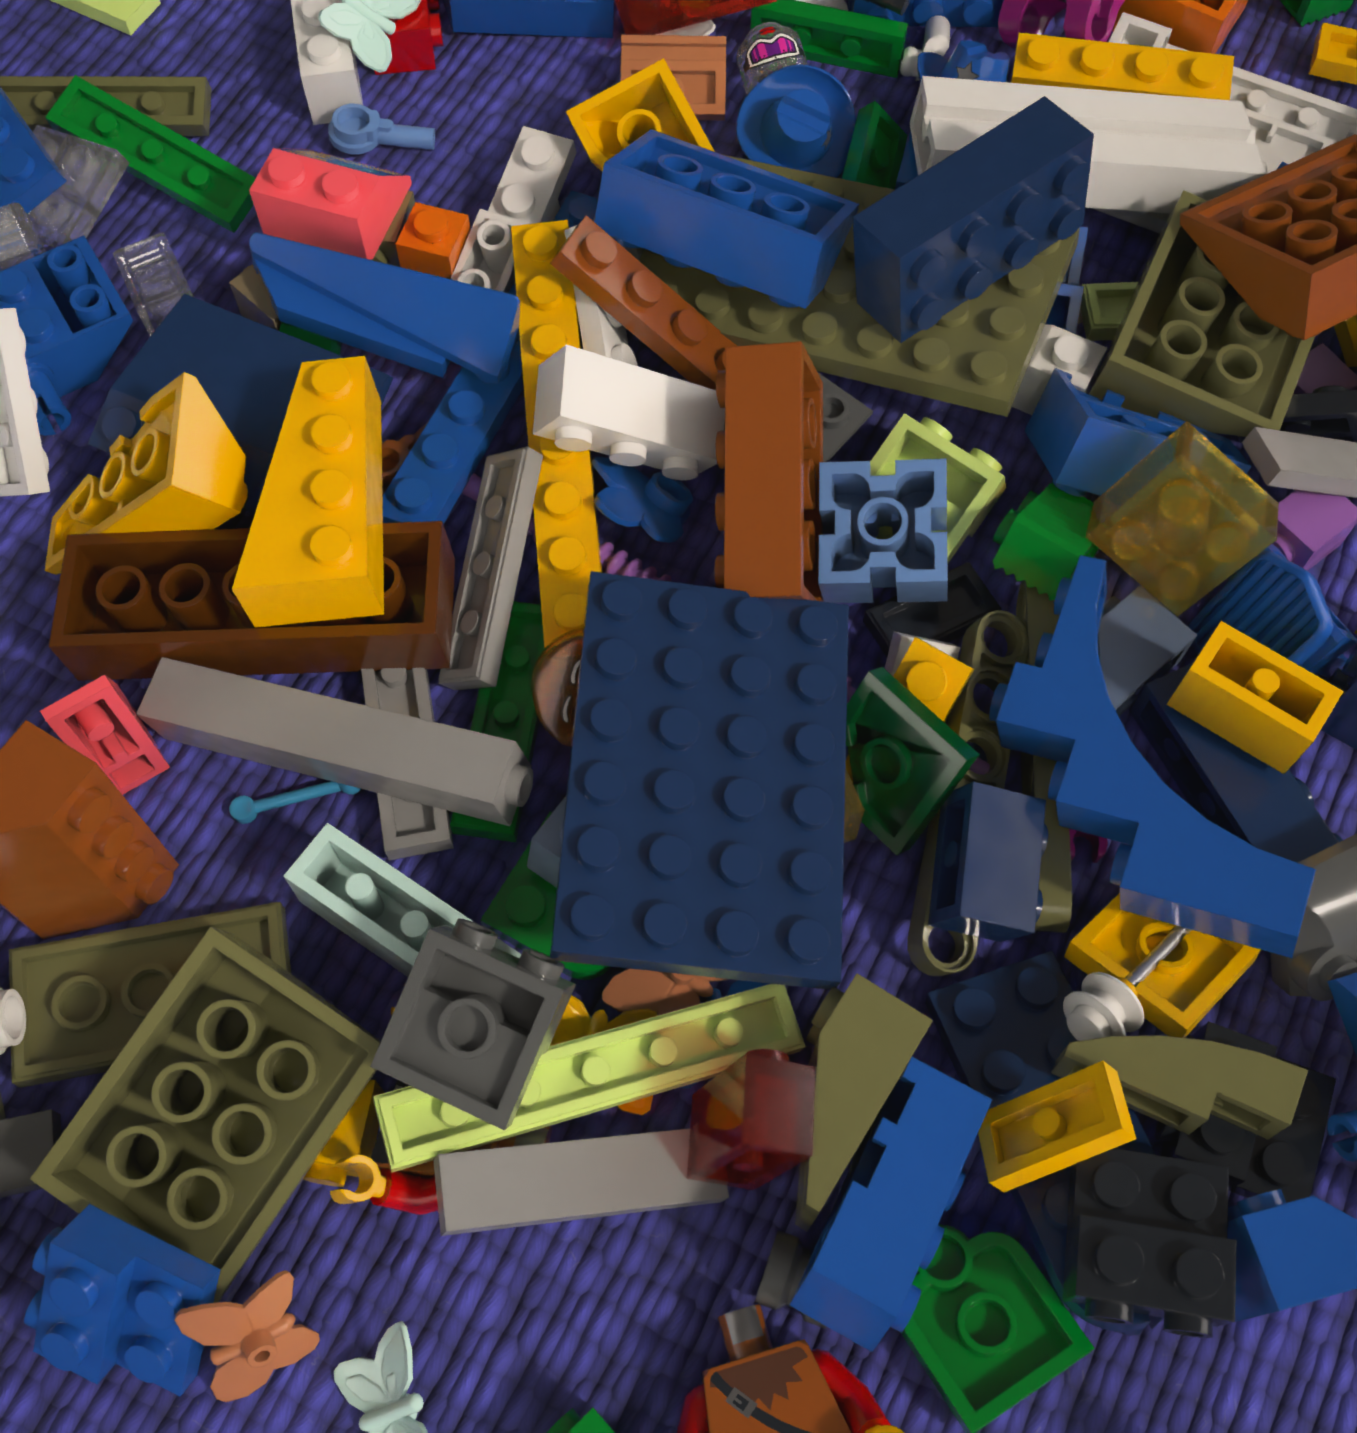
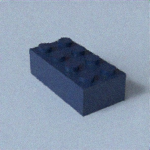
[853,96,1094,343]

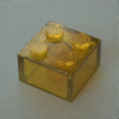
[1086,421,1279,617]

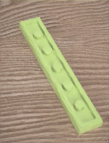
[373,984,806,1173]

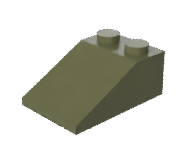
[795,973,933,1232]

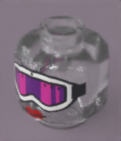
[736,22,808,95]

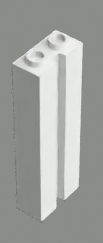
[910,76,1267,214]

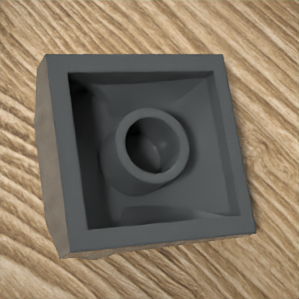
[1270,834,1357,1001]

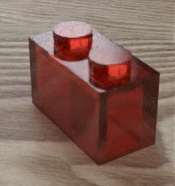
[687,1049,815,1190]

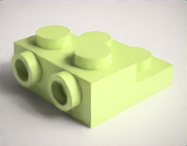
[870,413,1006,563]

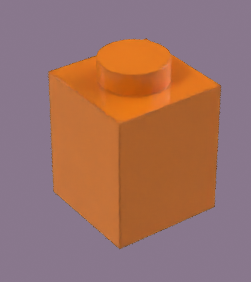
[395,202,471,279]

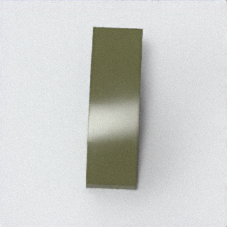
[1051,1035,1308,1140]

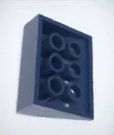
[88,293,393,514]

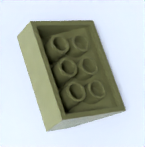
[1089,190,1315,437]
[30,927,381,1303]

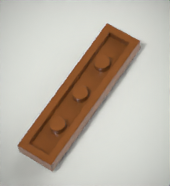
[550,215,737,390]

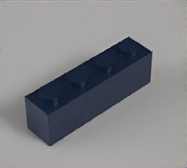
[1130,663,1343,863]

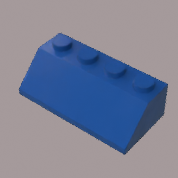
[594,129,859,309]

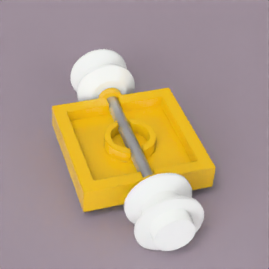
[1063,893,1261,1041]

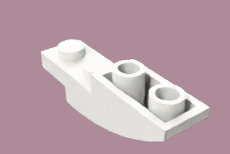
[451,126,577,293]

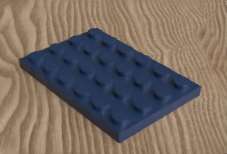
[550,571,849,990]

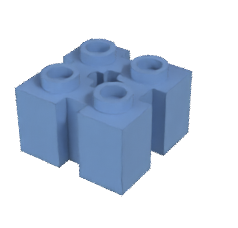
[818,458,948,603]

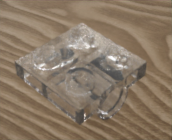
[7,125,129,248]

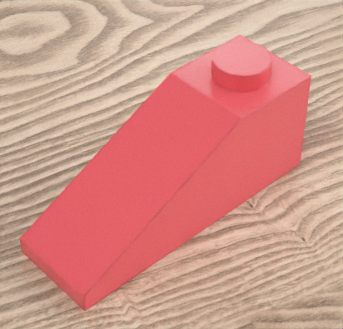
[40,675,170,795]

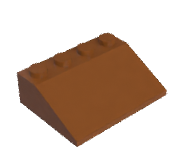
[1180,134,1357,340]

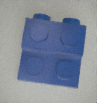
[24,1204,221,1396]

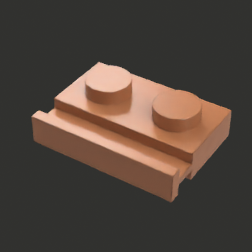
[621,35,726,121]

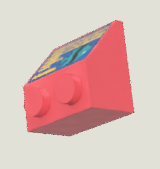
[249,148,412,260]

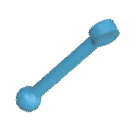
[229,781,361,824]

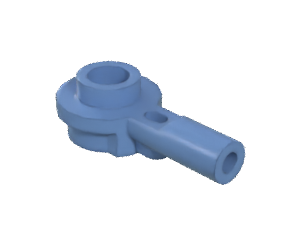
[328,103,435,155]

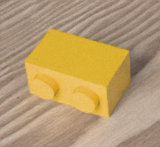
[1166,621,1344,774]

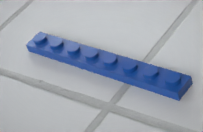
[382,190,598,524]

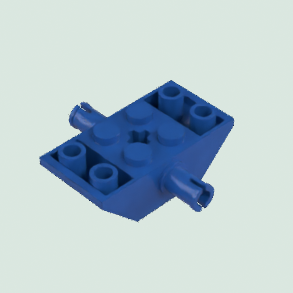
[0,235,133,436]

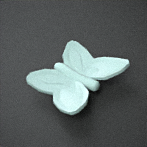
[318,0,421,73]
[334,1321,428,1433]

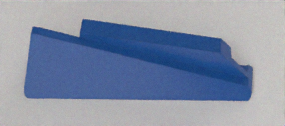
[249,232,520,384]

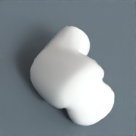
[900,16,950,81]

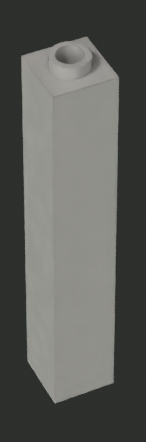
[136,657,533,826]

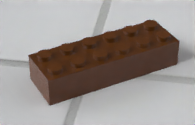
[49,521,455,681]

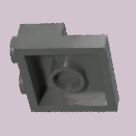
[370,919,576,1130]

